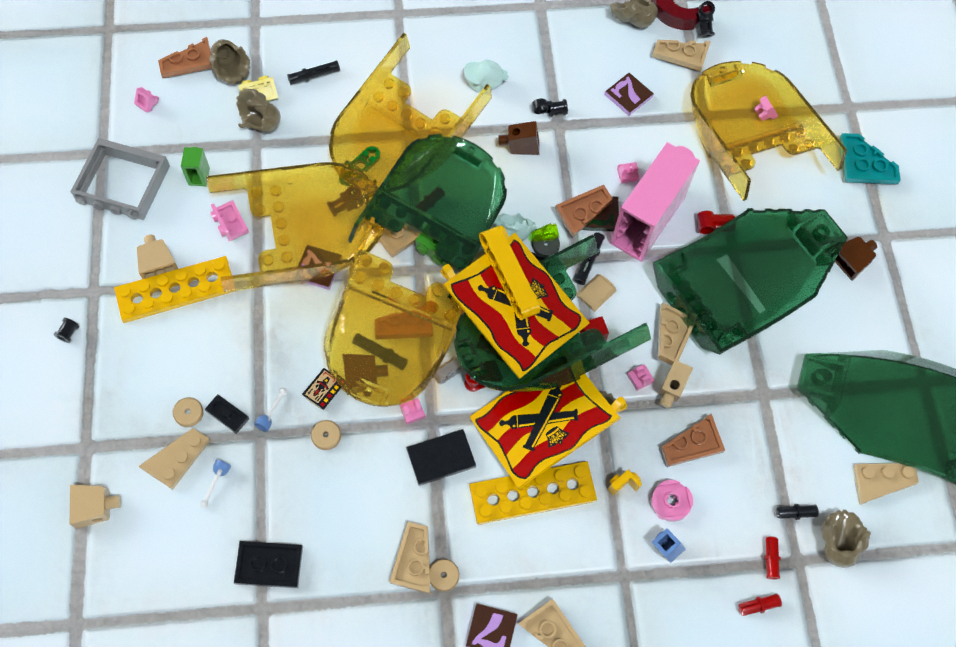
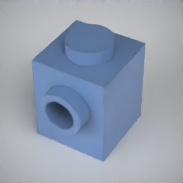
[652,528,686,563]

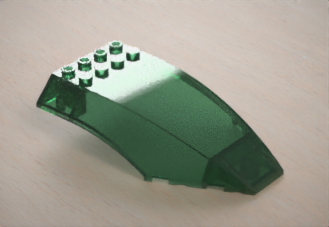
[653,208,848,355]
[796,350,956,484]

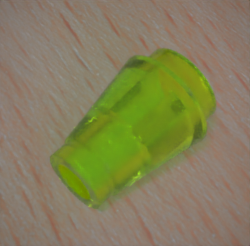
[531,223,559,242]

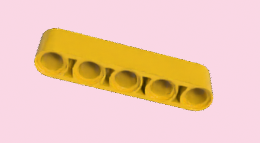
[479,226,540,320]

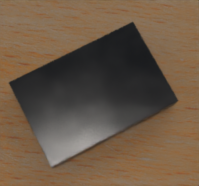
[406,429,476,486]
[234,541,303,588]

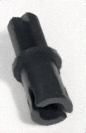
[776,504,819,520]

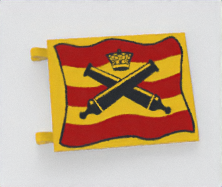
[440,226,589,379]
[470,347,627,489]

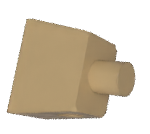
[137,234,178,279]
[659,360,693,409]
[69,485,121,529]

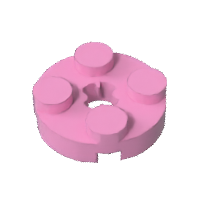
[651,480,693,522]

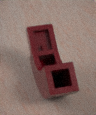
[651,0,710,30]

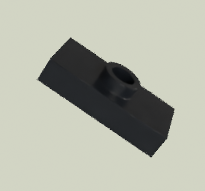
[205,394,249,434]

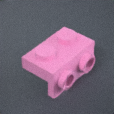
[210,200,249,241]

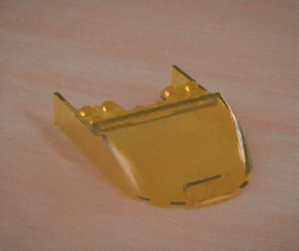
[329,33,492,193]
[690,61,847,201]
[206,162,386,292]
[324,217,475,407]

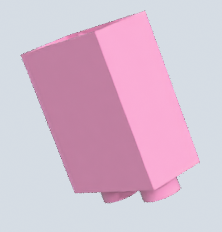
[610,142,700,262]

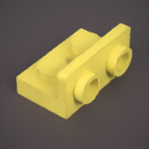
[238,76,278,101]

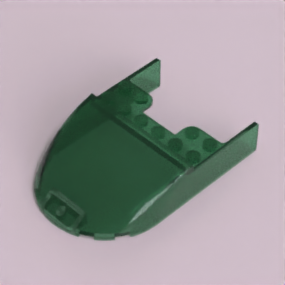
[348,134,507,299]
[454,235,651,392]

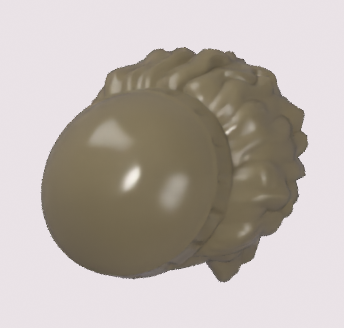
[610,0,658,28]
[209,39,250,84]
[236,89,281,133]
[821,509,871,568]

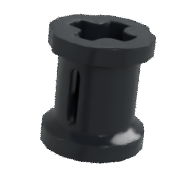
[53,317,80,343]

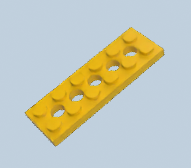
[114,256,236,323]
[469,461,597,525]

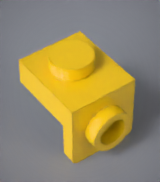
[608,469,642,496]

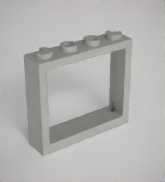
[70,138,170,220]

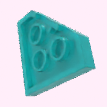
[840,133,901,184]

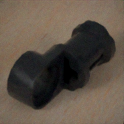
[698,1,715,38]
[532,98,568,117]

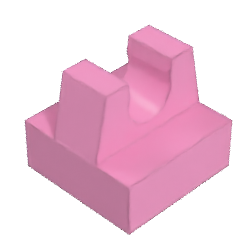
[134,87,159,113]
[754,95,778,121]
[617,162,639,183]
[627,364,654,391]
[400,398,425,425]

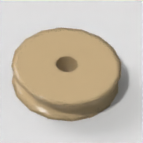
[173,397,204,427]
[311,420,341,450]
[430,559,459,592]

